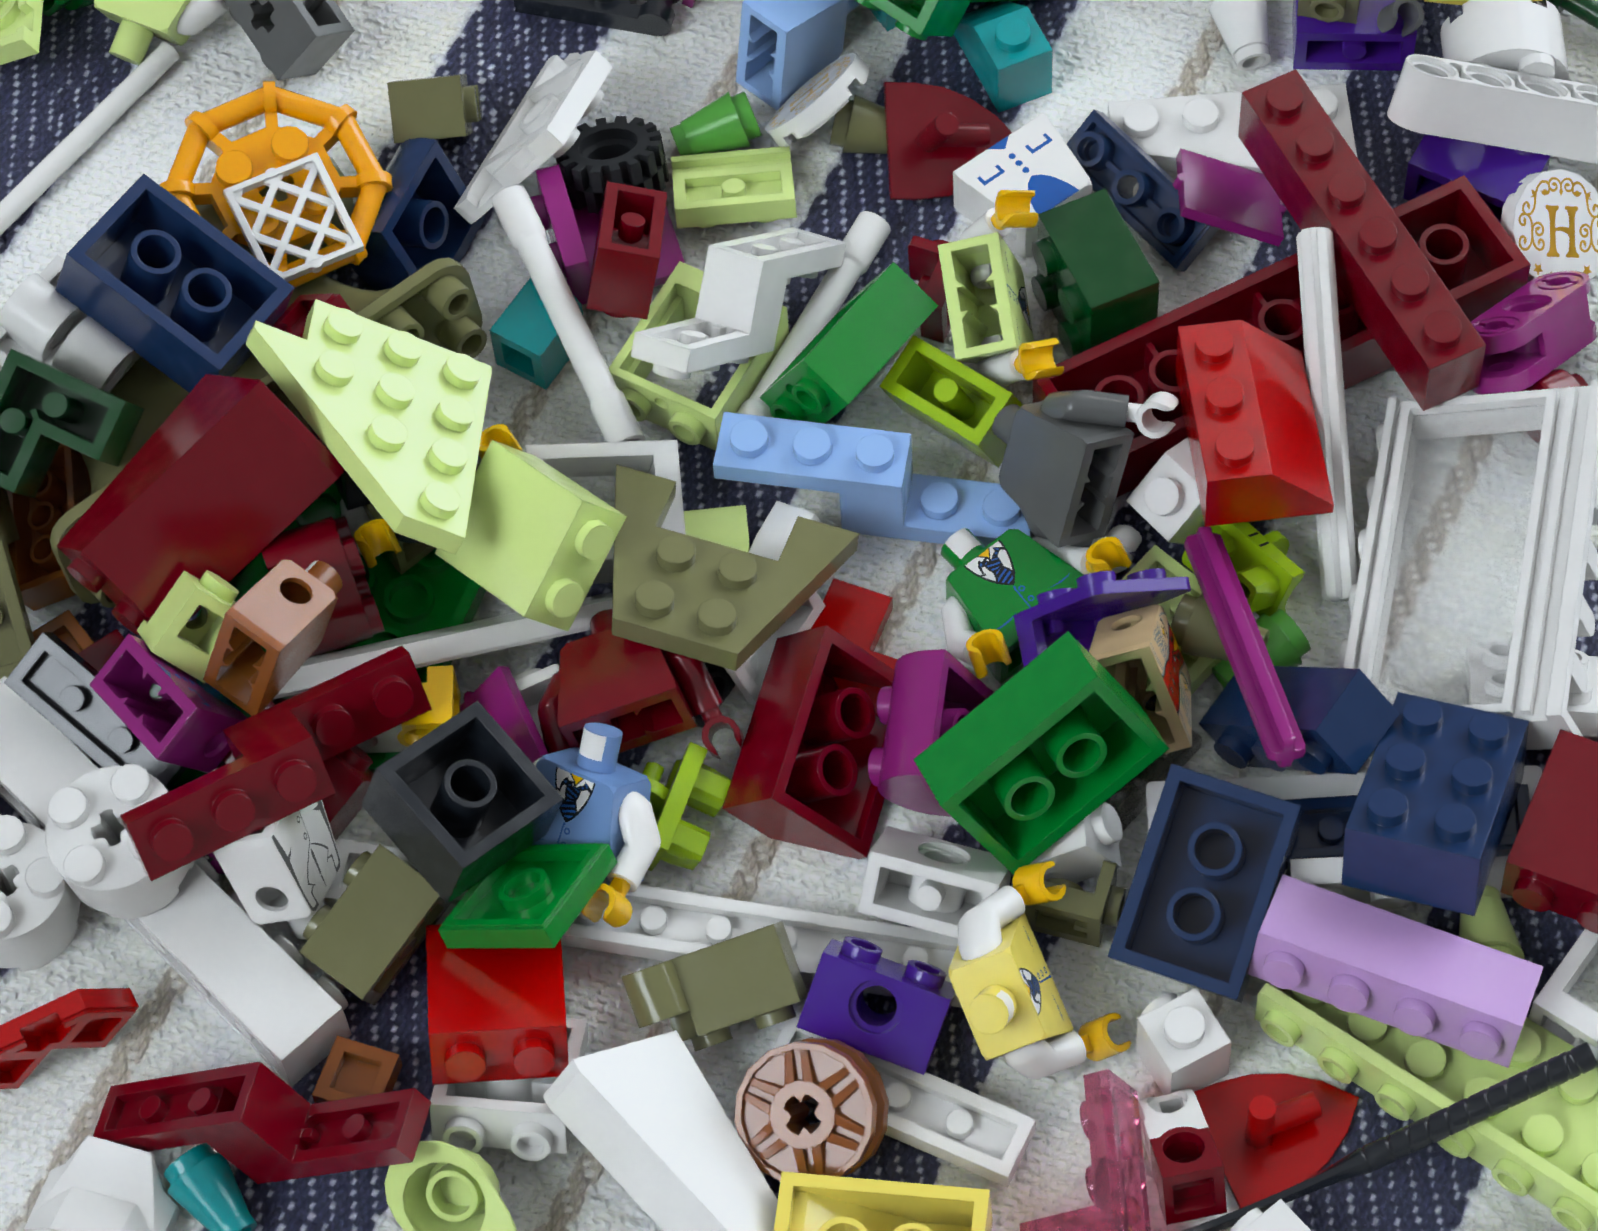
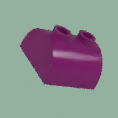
[868,649,994,817]

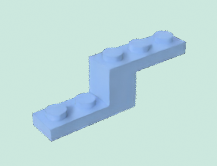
[713,412,1032,546]

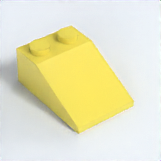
[774,1171,993,1231]

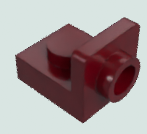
[908,236,951,344]

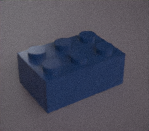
[55,174,295,393]
[1341,692,1529,916]
[1107,764,1304,1003]

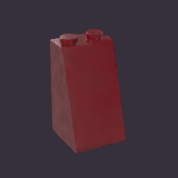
[56,374,345,636]

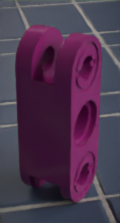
[1471,271,1597,395]

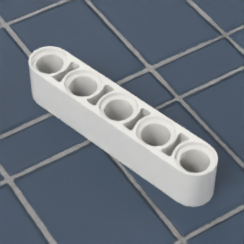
[1387,54,1598,164]

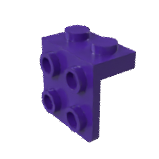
[1013,568,1191,667]

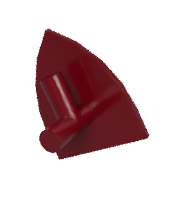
[883,82,1012,200]

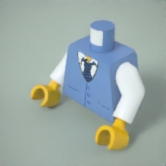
[532,723,661,928]

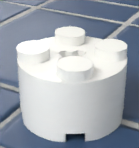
[1440,0,1569,81]
[45,764,195,919]
[0,815,81,972]

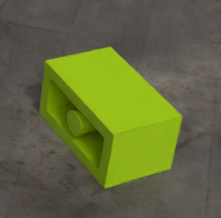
[879,335,1023,468]

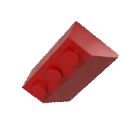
[1176,320,1334,527]

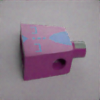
[89,634,247,773]

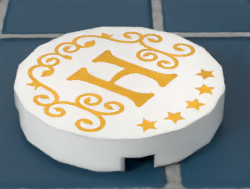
[765,52,870,147]
[1500,169,1598,283]

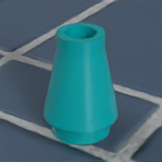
[164,1143,257,1231]

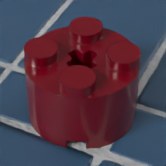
[261,515,385,657]

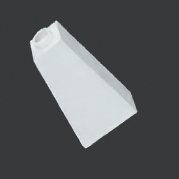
[542,1030,778,1231]

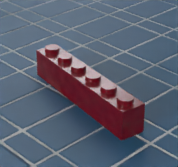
[1238,69,1486,411]

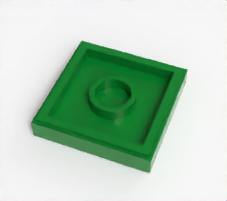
[438,843,617,949]

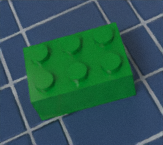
[913,631,1169,875]

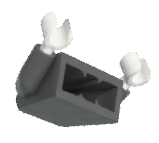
[992,390,1179,573]

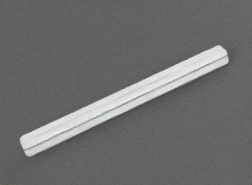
[1296,227,1358,602]

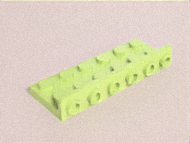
[1255,983,1598,1231]

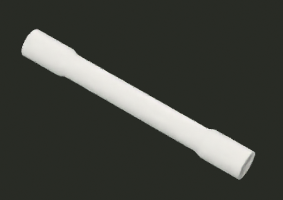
[492,185,645,442]
[716,211,891,447]

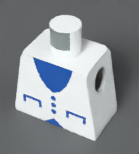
[953,113,1092,257]

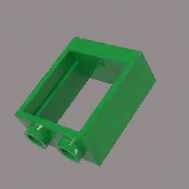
[759,262,938,423]

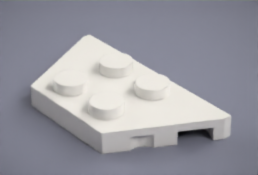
[454,50,613,224]

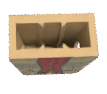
[1089,604,1192,754]

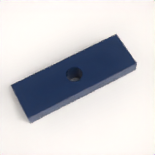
[1067,109,1220,272]

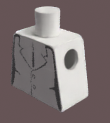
[213,800,341,939]

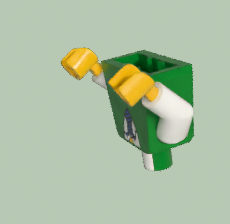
[941,528,1132,684]

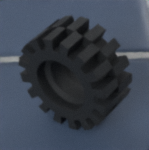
[556,116,669,214]

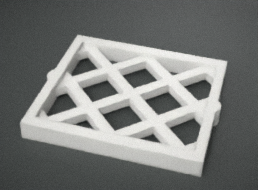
[223,152,364,282]

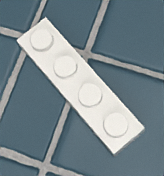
[771,1017,1036,1188]

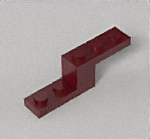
[120,645,432,881]
[93,1062,431,1184]

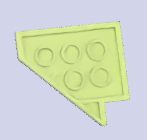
[246,299,492,555]

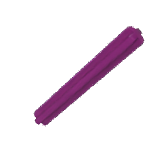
[1184,526,1306,768]

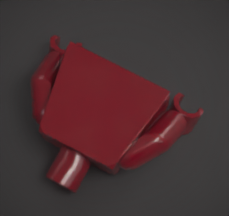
[537,609,744,759]

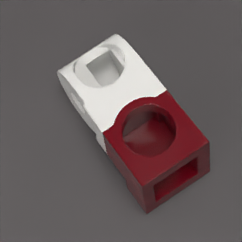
[1136,1088,1227,1225]

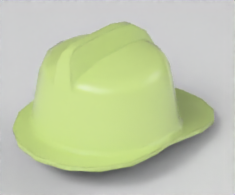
[384,1141,517,1231]

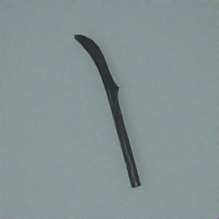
[1182,1042,1598,1231]

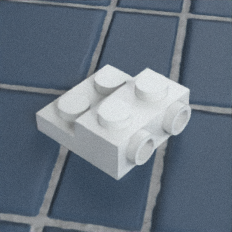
[430,1018,588,1161]

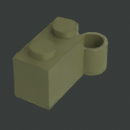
[621,921,808,1051]

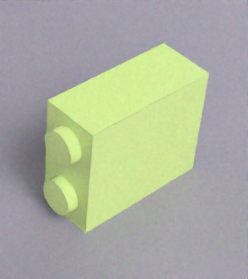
[435,440,627,631]

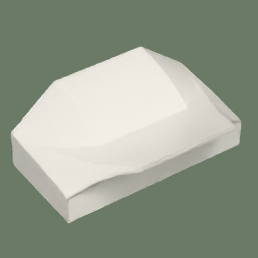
[24,1135,180,1231]

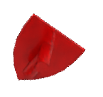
[1194,1074,1359,1209]

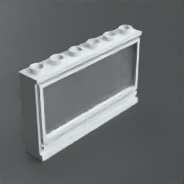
[1339,379,1598,757]

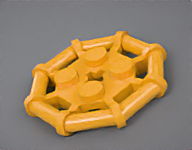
[160,81,393,287]

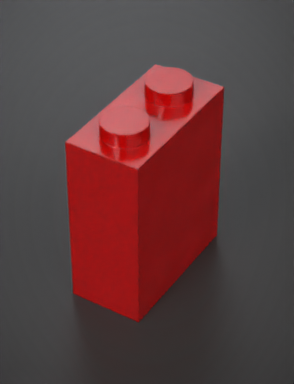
[426,924,569,1085]

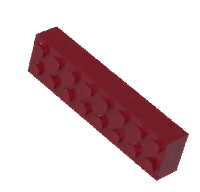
[1033,175,1531,498]

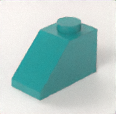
[954,1,1053,113]

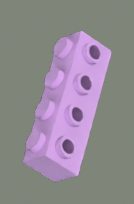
[1248,874,1544,1068]

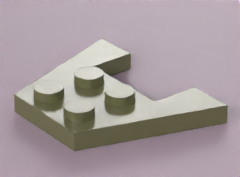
[612,464,859,671]

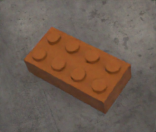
[6,443,91,611]

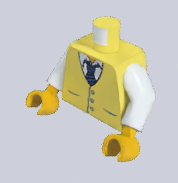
[948,861,1131,1079]

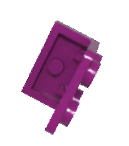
[530,165,685,305]

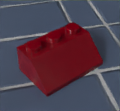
[722,625,894,859]

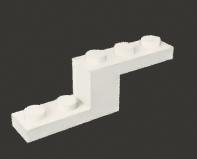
[631,227,846,380]

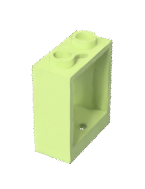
[608,261,789,451]

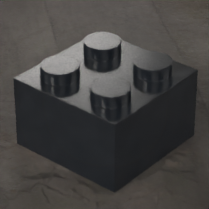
[361,700,564,904]

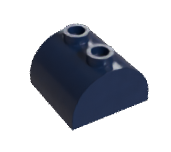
[349,138,485,291]

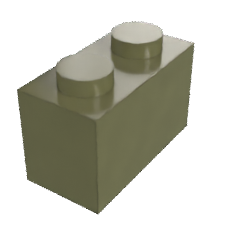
[387,74,482,143]
[299,844,454,1006]

